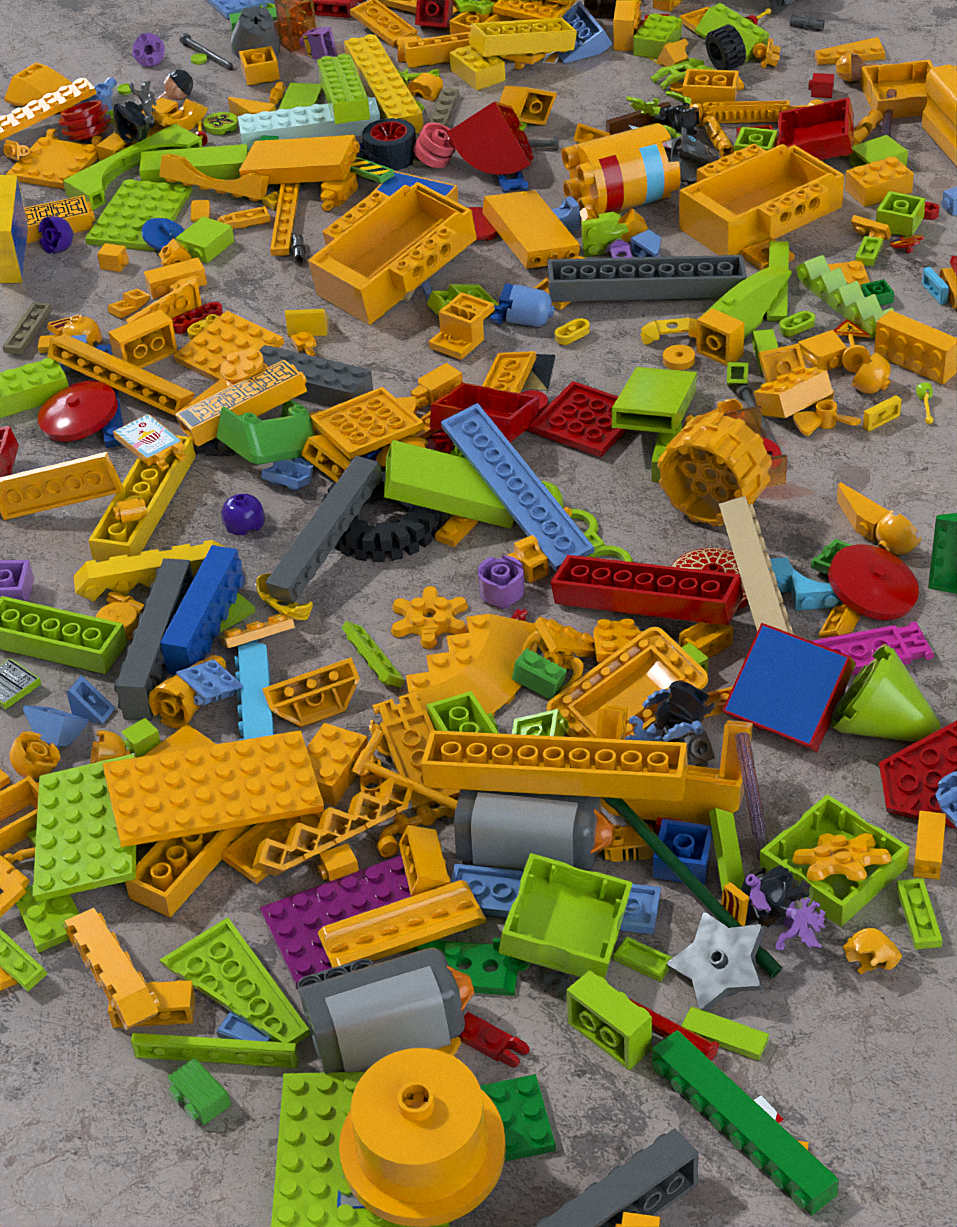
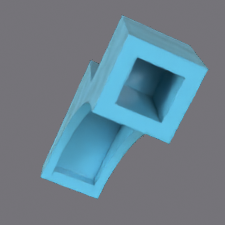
[769,557,842,611]

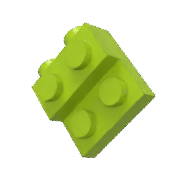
[512,709,569,737]

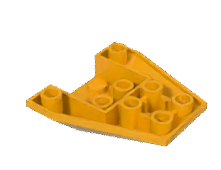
[4,62,73,107]

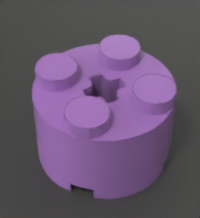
[478,555,525,609]

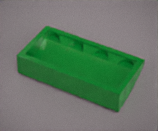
[928,513,957,594]

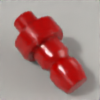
[511,608,528,621]

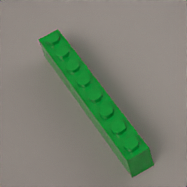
[652,1030,839,1216]

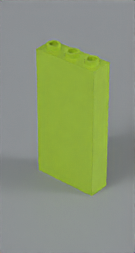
[612,367,697,434]
[384,440,515,529]

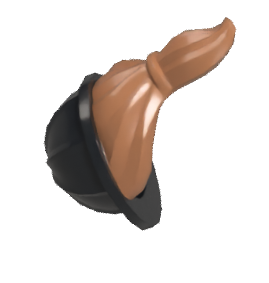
[156,70,194,101]

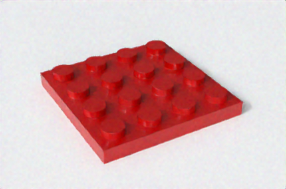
[529,381,627,457]

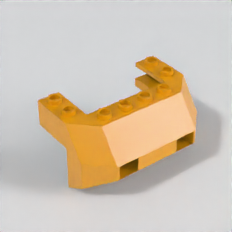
[596,705,753,826]

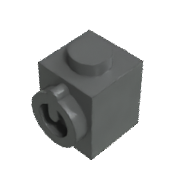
[675,730,715,767]

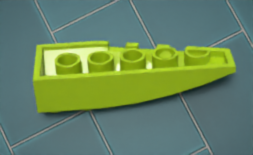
[704,265,792,339]

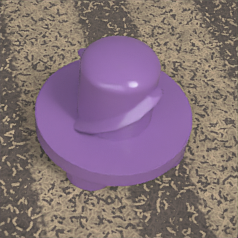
[132,33,165,67]

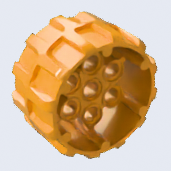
[657,412,772,527]

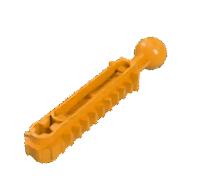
[702,99,824,124]

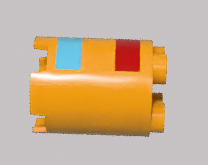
[561,123,681,217]

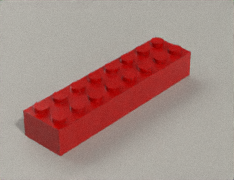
[550,555,743,626]

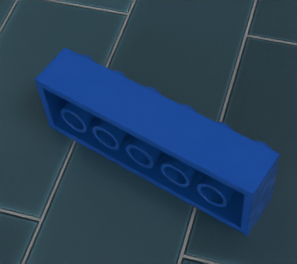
[160,545,245,675]

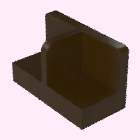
[584,0,616,19]

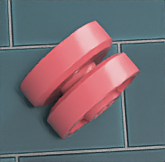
[413,122,456,168]

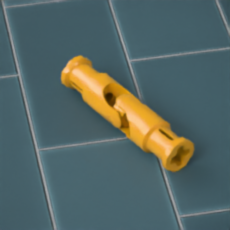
[842,109,883,157]
[702,116,734,158]

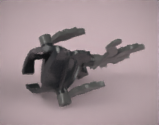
[113,81,157,143]

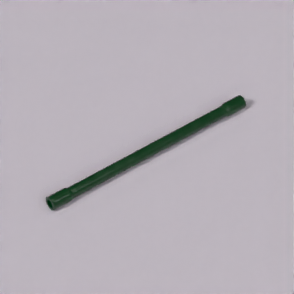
[602,797,783,979]

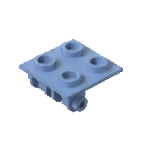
[176,660,243,707]

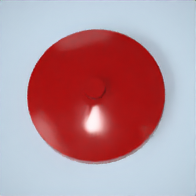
[38,381,118,442]
[828,544,919,620]

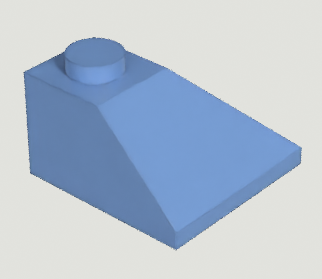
[23,705,89,750]

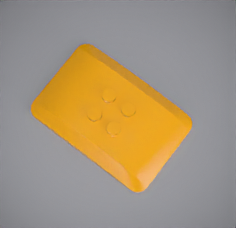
[546,627,708,738]

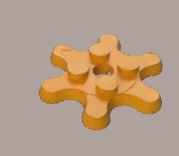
[391,586,468,649]
[793,833,892,881]

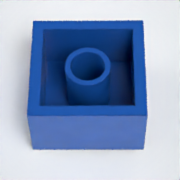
[653,819,714,886]

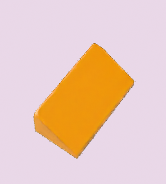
[818,604,860,639]

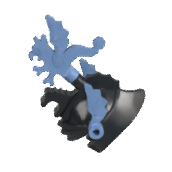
[625,680,715,742]

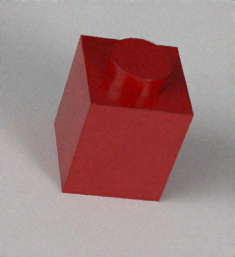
[808,73,835,98]

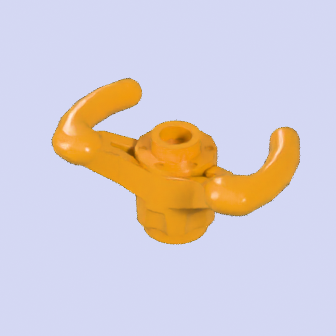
[521,630,584,692]

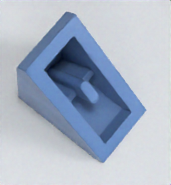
[67,675,116,725]

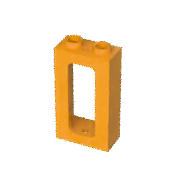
[0,776,39,853]

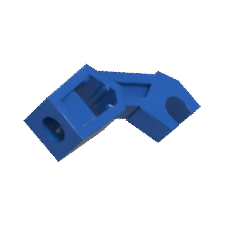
[490,283,514,324]

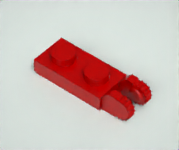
[457,1012,530,1068]

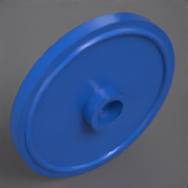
[141,218,185,251]

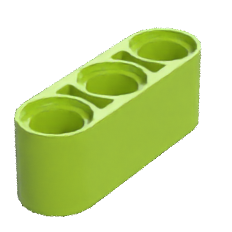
[752,329,778,373]

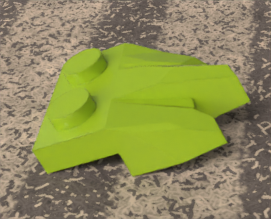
[581,212,629,257]

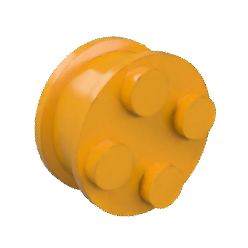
[221,348,268,387]

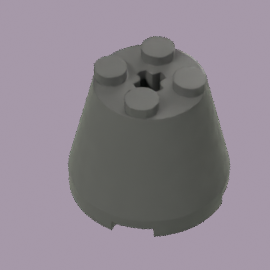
[231,7,280,59]

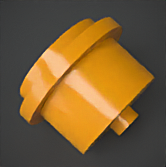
[339,1048,506,1227]

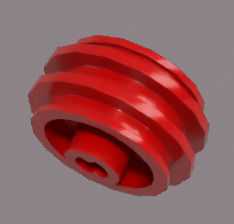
[58,100,112,140]

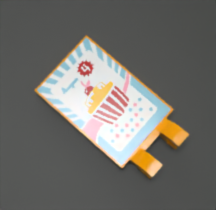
[113,414,187,471]

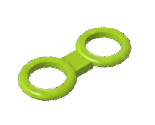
[570,509,634,562]

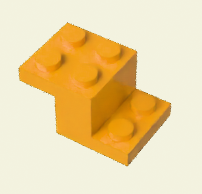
[428,292,494,360]

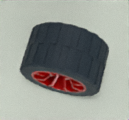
[362,118,416,171]

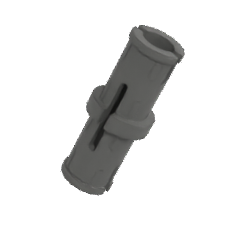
[790,15,825,31]
[291,234,306,265]

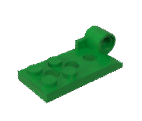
[412,938,530,996]

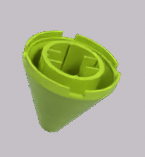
[831,644,941,742]

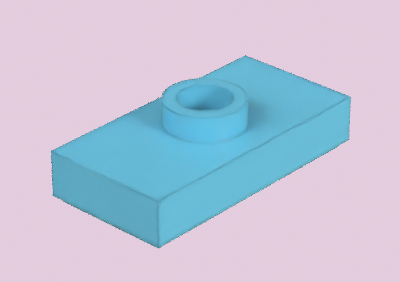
[922,267,949,305]

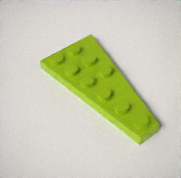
[159,917,311,1044]

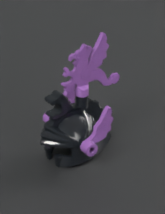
[741,865,825,951]

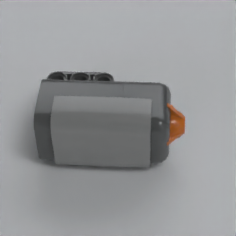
[454,789,615,871]
[298,948,474,1074]

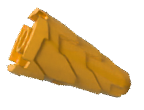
[148,655,227,729]

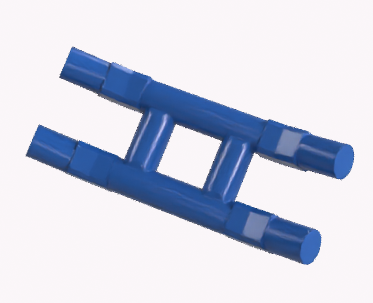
[498,170,528,194]

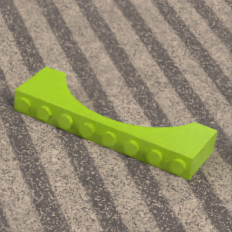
[63,124,203,210]

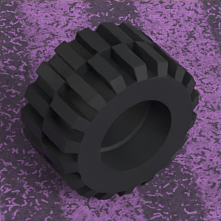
[705,24,746,71]

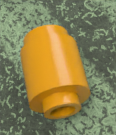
[113,498,147,524]

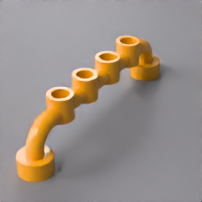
[377,796,458,858]

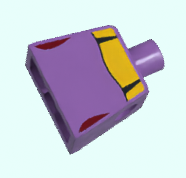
[299,27,338,60]

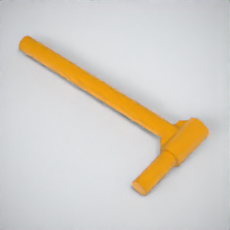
[351,728,458,810]

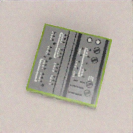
[0,658,41,710]

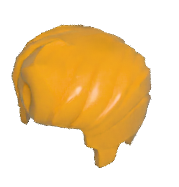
[843,928,903,975]

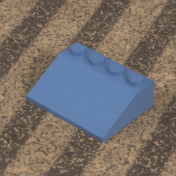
[555,1,613,63]

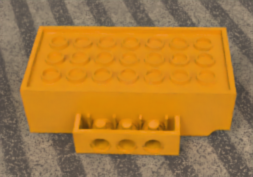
[679,144,844,255]
[308,182,477,325]

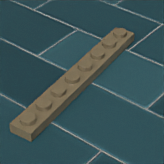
[413,87,459,168]

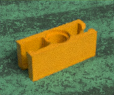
[913,811,946,880]

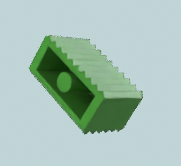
[512,648,567,700]
[168,1058,231,1125]

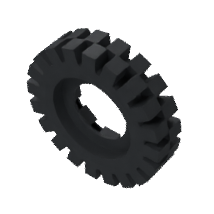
[322,465,442,562]

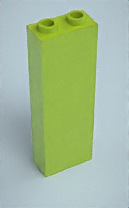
[139,144,249,184]

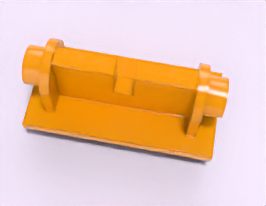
[3,139,30,160]

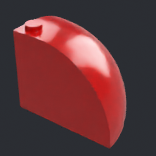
[446,101,534,175]

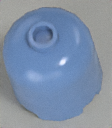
[506,284,555,327]

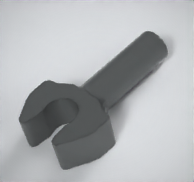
[543,971,570,998]

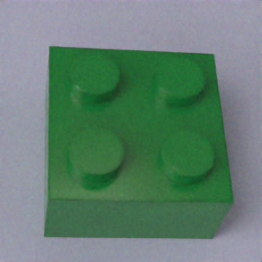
[861,279,894,305]

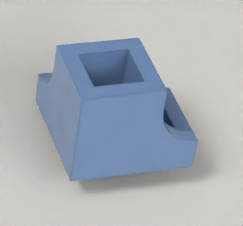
[551,196,582,232]

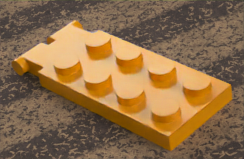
[372,691,460,812]

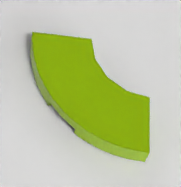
[453,0,495,15]

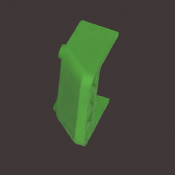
[216,399,315,464]

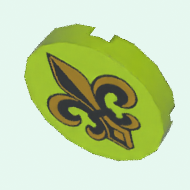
[203,112,238,135]

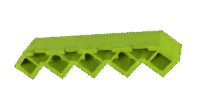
[796,255,894,338]

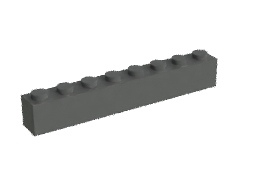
[265,456,383,604]

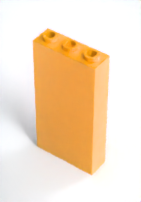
[239,135,360,184]
[482,190,580,269]

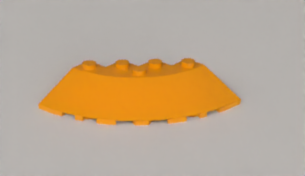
[406,614,538,716]

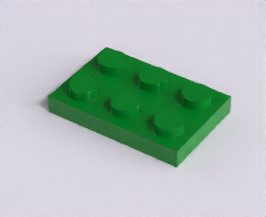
[481,1074,556,1162]

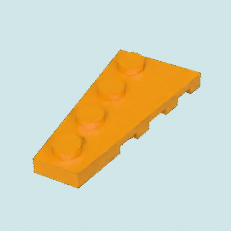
[126,278,202,323]

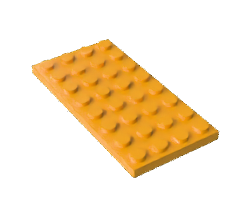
[103,730,324,847]

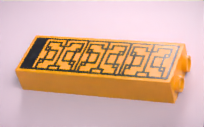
[25,195,95,243]
[175,360,307,447]

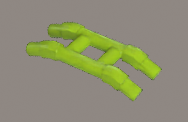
[650,58,714,90]

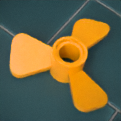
[793,390,861,436]

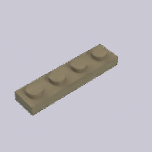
[2,302,52,355]

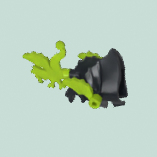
[626,91,700,139]

